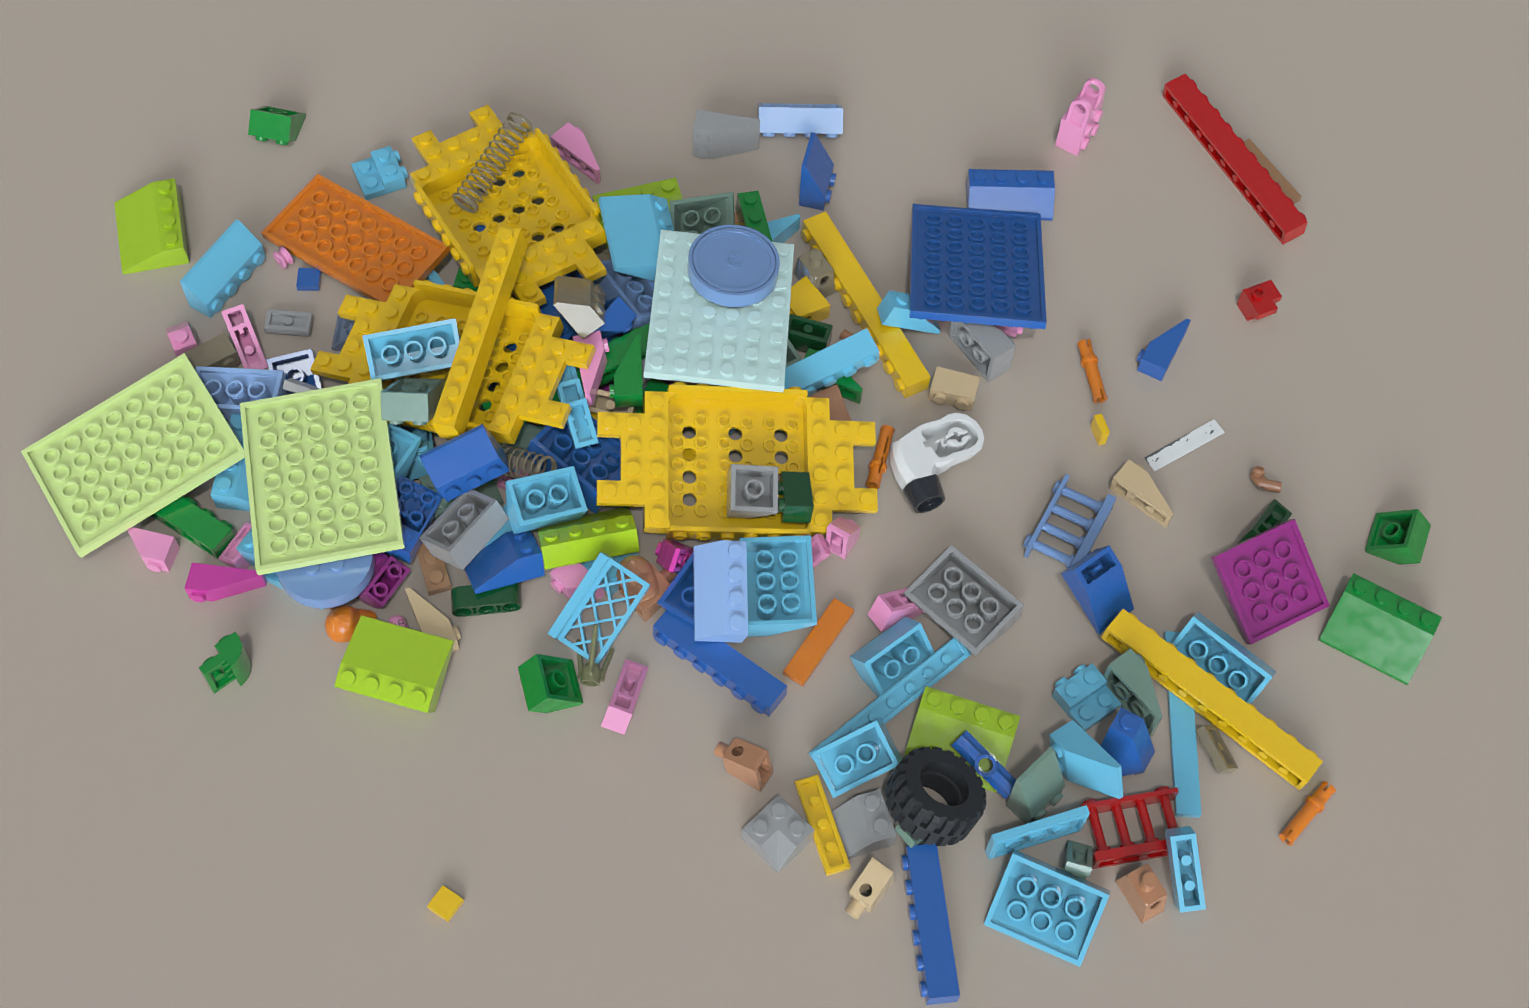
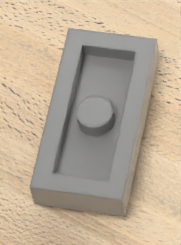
[264,309,314,336]

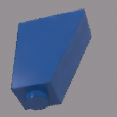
[1100,707,1155,776]

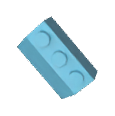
[505,466,588,534]
[850,617,934,697]

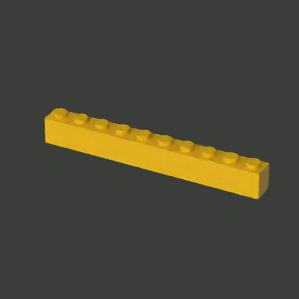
[800,211,931,398]
[431,226,528,439]
[1101,609,1323,791]

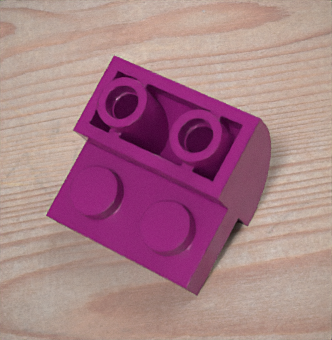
[358,552,410,609]

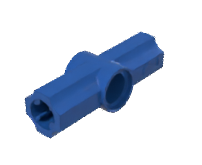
[951,730,1016,799]

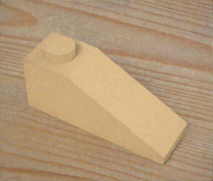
[1109,460,1173,528]
[405,587,461,652]

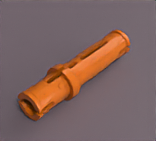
[1077,339,1108,404]
[865,425,895,490]
[1279,781,1336,846]

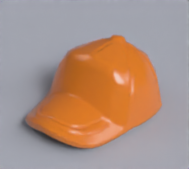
[325,606,377,642]

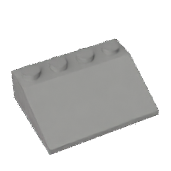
[903,545,1024,656]

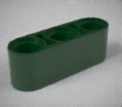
[451,583,522,617]

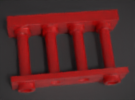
[1079,786,1179,869]

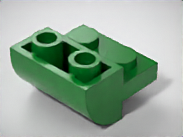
[198,632,252,694]

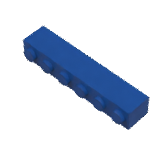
[653,610,787,717]
[901,844,960,1005]

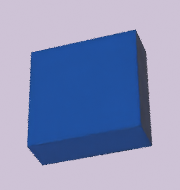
[296,268,322,291]

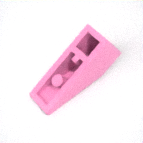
[551,122,601,184]
[221,304,268,369]
[573,330,610,406]
[868,587,924,632]
[601,659,648,735]

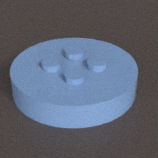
[687,225,780,307]
[276,554,375,608]

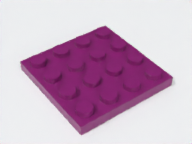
[1211,519,1330,645]

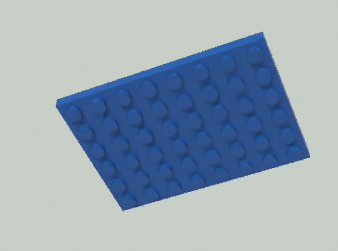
[909,204,1047,329]

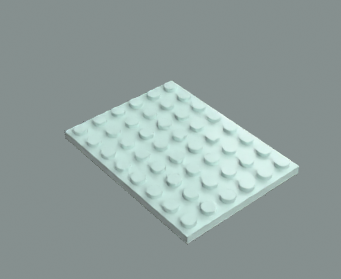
[644,230,794,392]

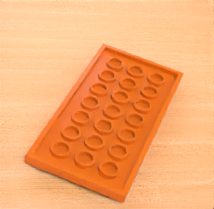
[261,174,450,302]

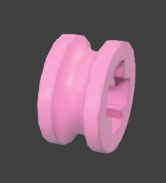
[273,247,294,269]

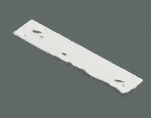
[1144,419,1225,471]

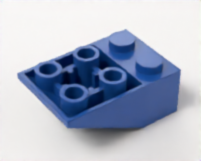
[384,476,443,564]
[1061,545,1134,634]

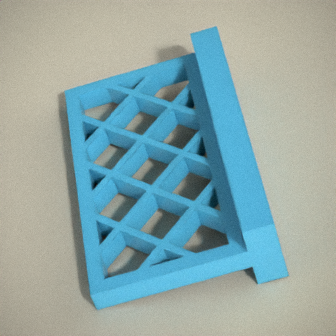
[547,552,651,664]

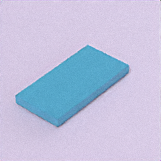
[985,805,1090,860]

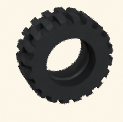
[885,747,987,846]

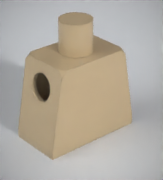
[845,857,894,920]

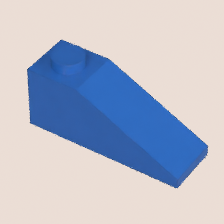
[1136,319,1191,381]

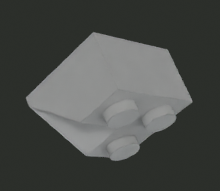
[727,464,778,518]
[742,795,815,874]

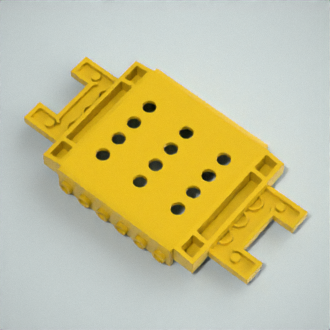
[410,104,607,306]
[310,280,596,444]
[596,382,878,541]

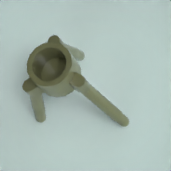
[576,624,615,687]

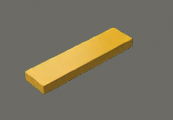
[794,774,851,876]

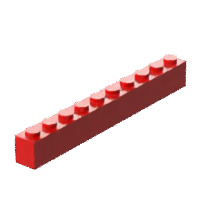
[1162,73,1308,245]

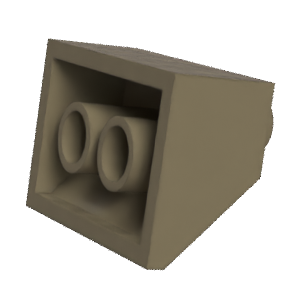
[553,276,606,339]

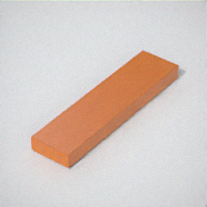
[783,598,854,686]

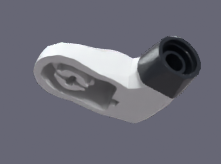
[889,413,984,513]

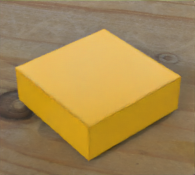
[1090,413,1110,446]
[427,885,464,923]

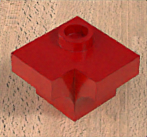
[1236,280,1282,321]

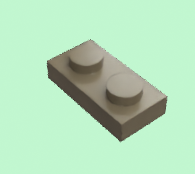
[1196,725,1238,773]

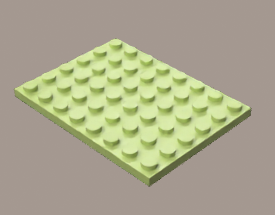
[21,353,245,558]
[240,378,405,575]

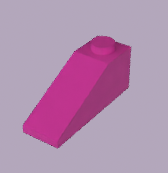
[655,538,693,572]
[184,562,267,602]

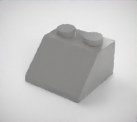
[831,789,897,859]

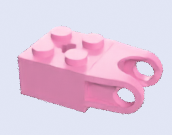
[1055,78,1106,156]

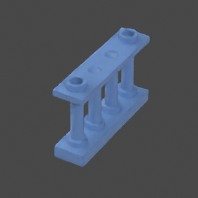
[1023,474,1116,568]

